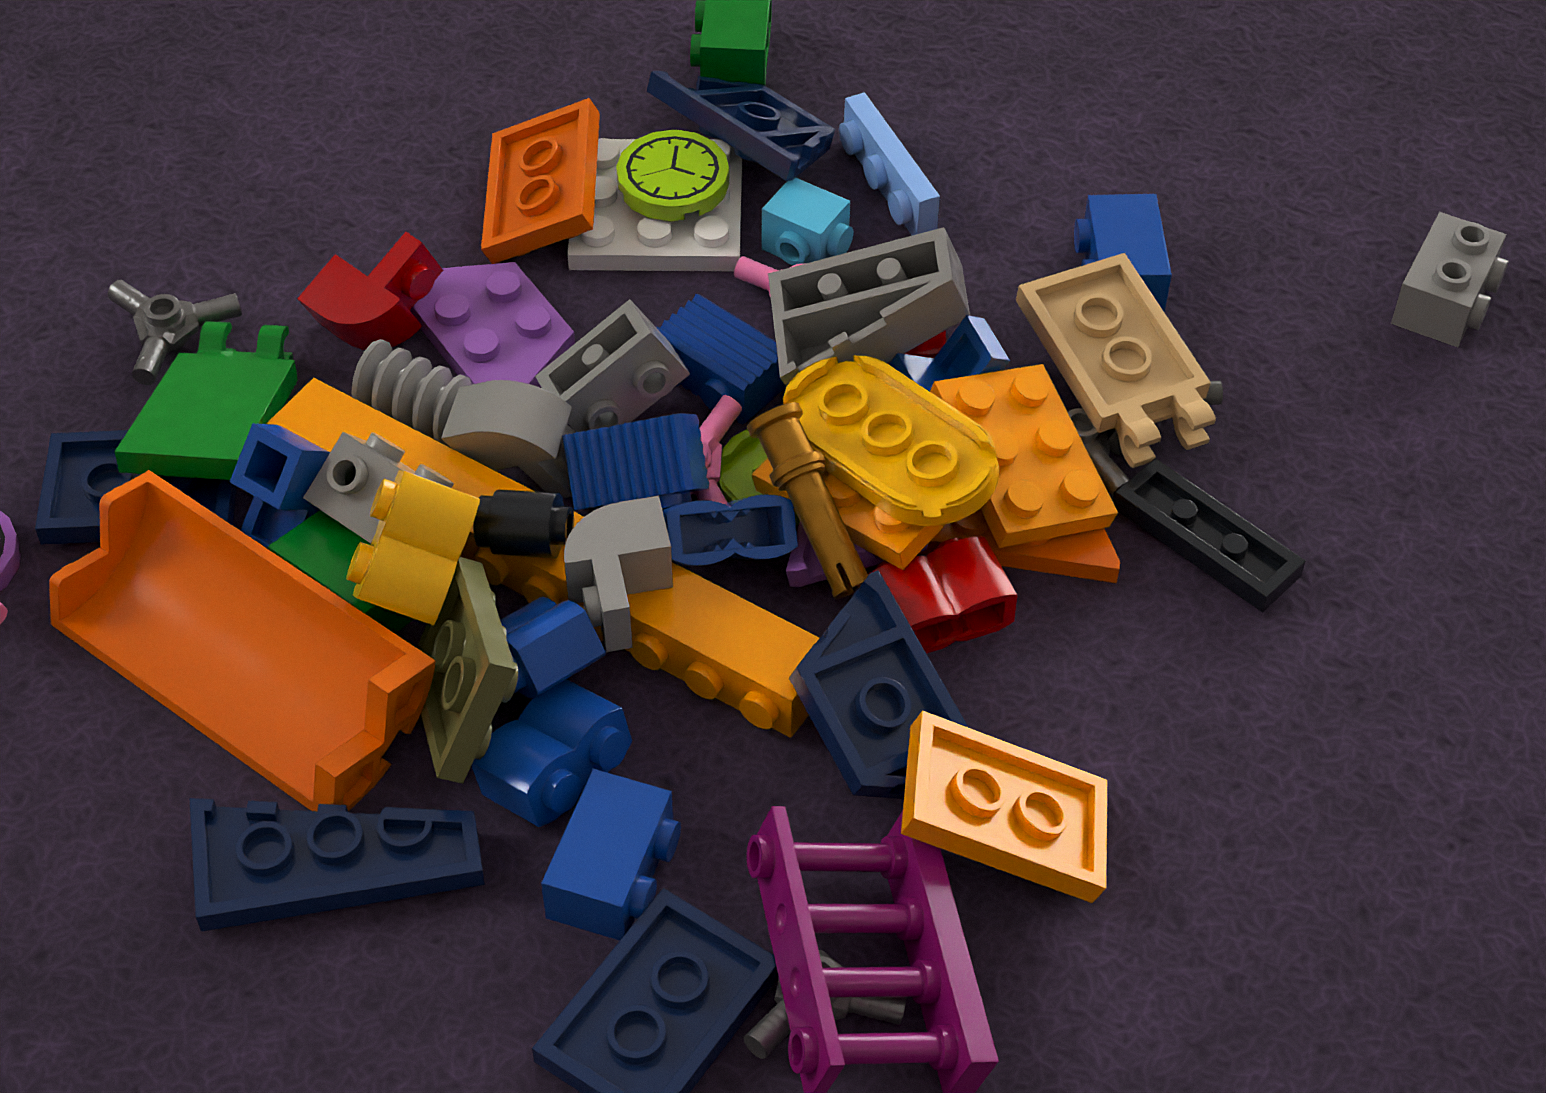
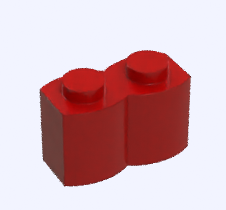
[868,536,1017,654]

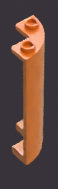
[49,470,436,811]

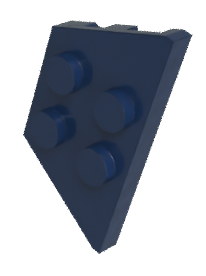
[646,71,835,181]
[789,570,969,799]

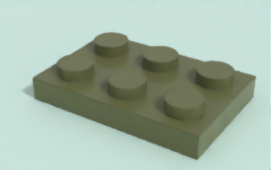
[417,557,518,784]

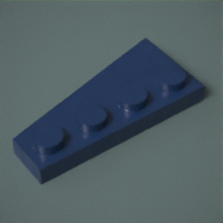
[189,798,485,932]

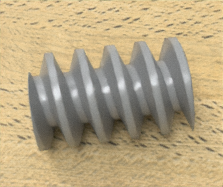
[351,339,472,448]

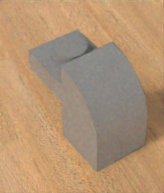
[441,380,576,498]
[564,496,673,652]

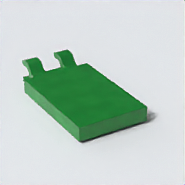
[115,321,298,480]

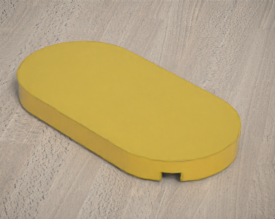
[783,355,999,526]

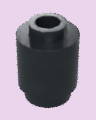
[473,490,574,558]

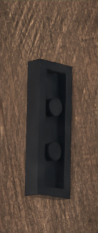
[1114,458,1306,613]

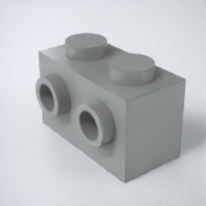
[1391,212,1509,347]
[535,299,690,432]
[303,432,454,544]

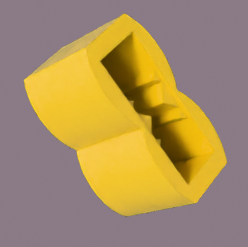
[346,470,480,626]

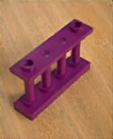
[747,806,999,1093]

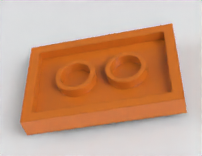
[481,98,600,264]

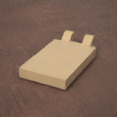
[1016,253,1216,468]

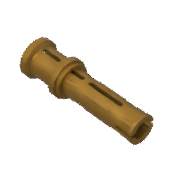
[747,402,868,599]

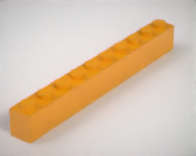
[266,378,819,738]

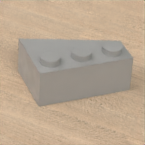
[768,227,970,387]

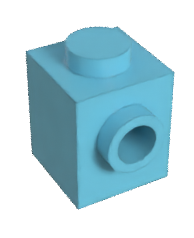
[762,178,854,265]

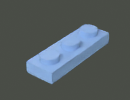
[839,92,940,235]

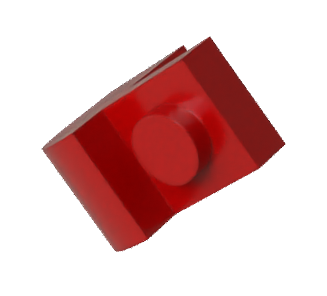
[297,232,444,350]

